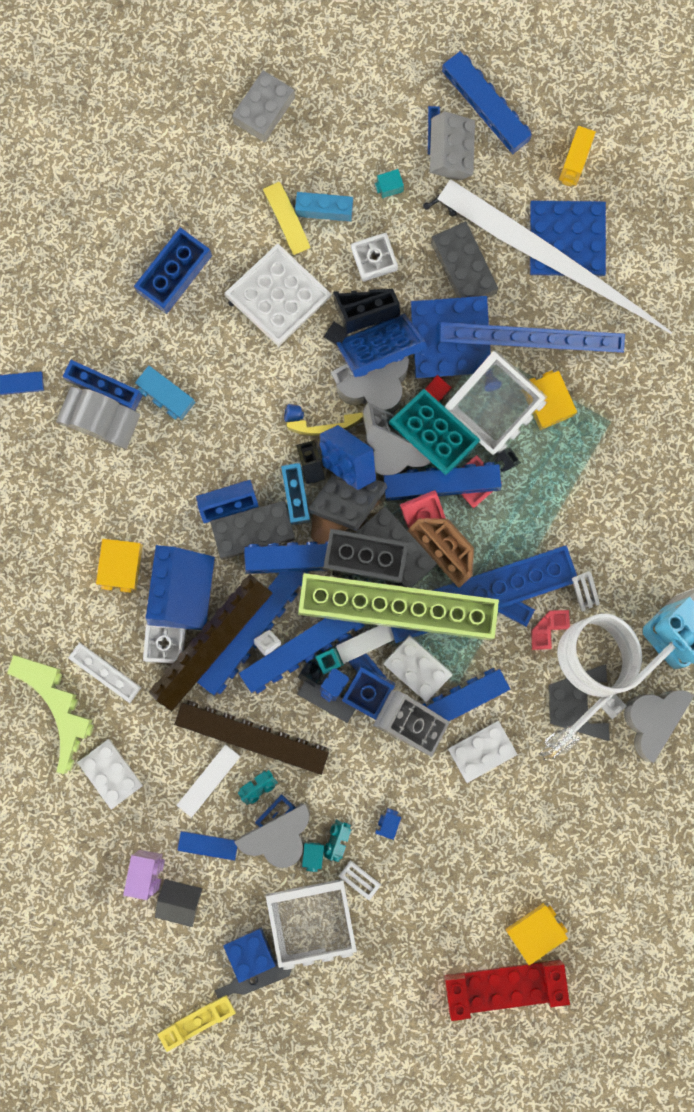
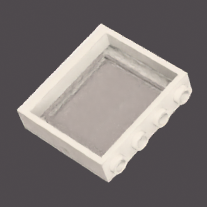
[444,351,547,455]
[266,879,357,970]

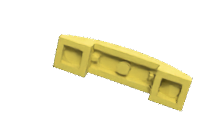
[263,181,311,255]
[287,413,363,436]
[157,995,236,1052]

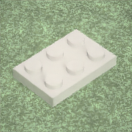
[383,635,453,702]
[448,721,518,783]
[77,739,143,809]

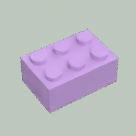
[123,850,165,900]

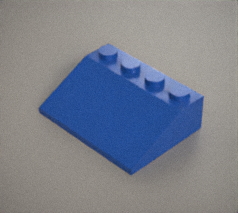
[146,545,215,630]

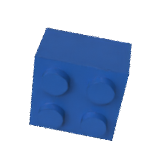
[342,664,395,720]
[223,927,277,983]

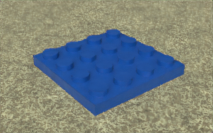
[530,201,606,276]
[410,296,492,378]
[336,313,427,377]

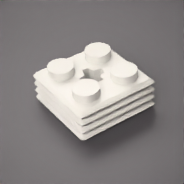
[351,233,398,282]
[143,623,186,664]

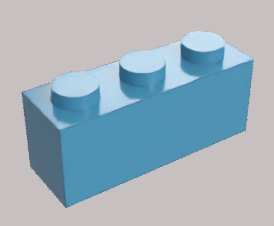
[295,192,353,222]
[135,366,196,420]
[281,463,311,525]

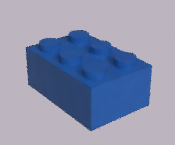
[320,425,376,490]

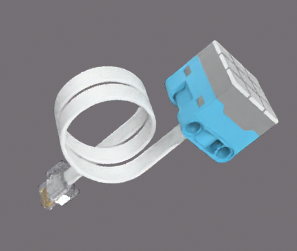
[539,588,694,761]

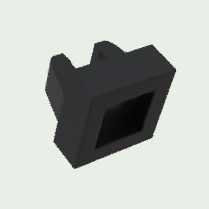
[495,447,521,472]
[298,661,323,687]

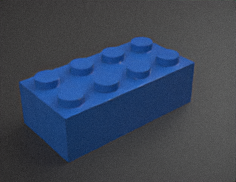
[134,227,212,314]

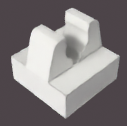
[254,630,281,656]
[601,694,627,719]

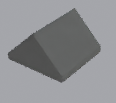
[155,879,203,927]

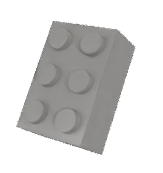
[232,70,295,143]
[430,111,475,180]

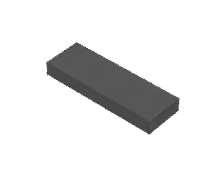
[297,682,355,723]

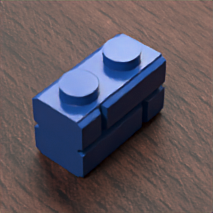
[320,668,349,702]

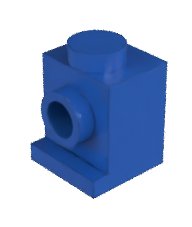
[375,808,401,840]

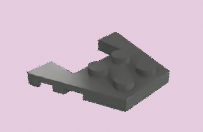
[548,665,610,741]

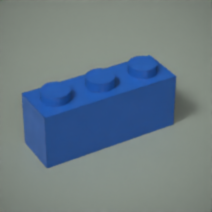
[196,479,259,524]

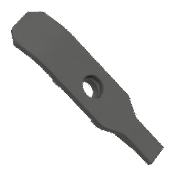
[215,960,292,999]

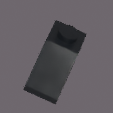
[296,440,325,484]

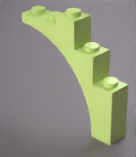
[7,655,94,774]

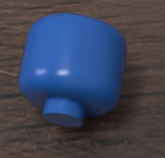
[284,404,304,423]

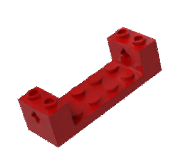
[444,959,570,1021]

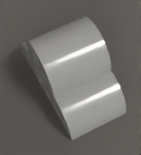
[336,356,409,414]
[56,387,140,450]
[363,402,430,475]
[373,690,450,757]
[624,690,694,763]
[235,802,310,868]

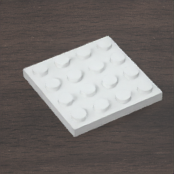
[225,243,332,347]

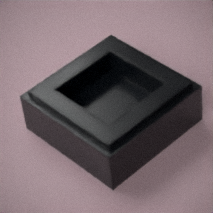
[324,322,348,346]

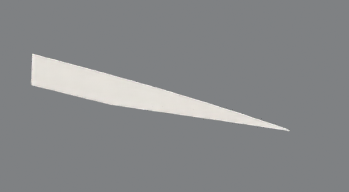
[438,179,672,334]

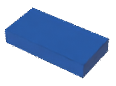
[498,602,535,627]

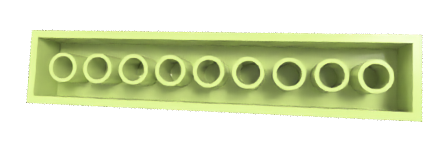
[298,573,499,640]

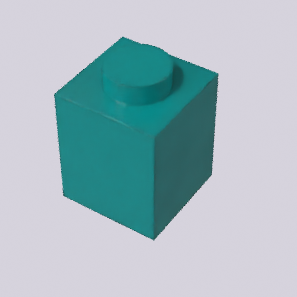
[374,169,404,198]
[316,648,344,674]
[302,842,325,872]

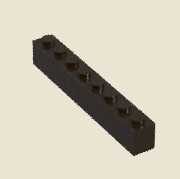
[149,574,273,712]
[174,700,329,775]

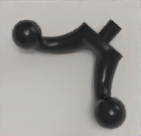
[423,195,457,217]

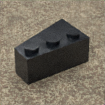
[333,289,400,334]

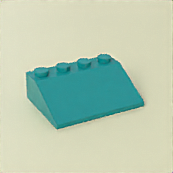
[388,389,481,475]

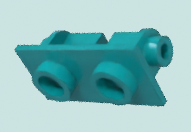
[237,770,279,805]
[324,819,352,862]

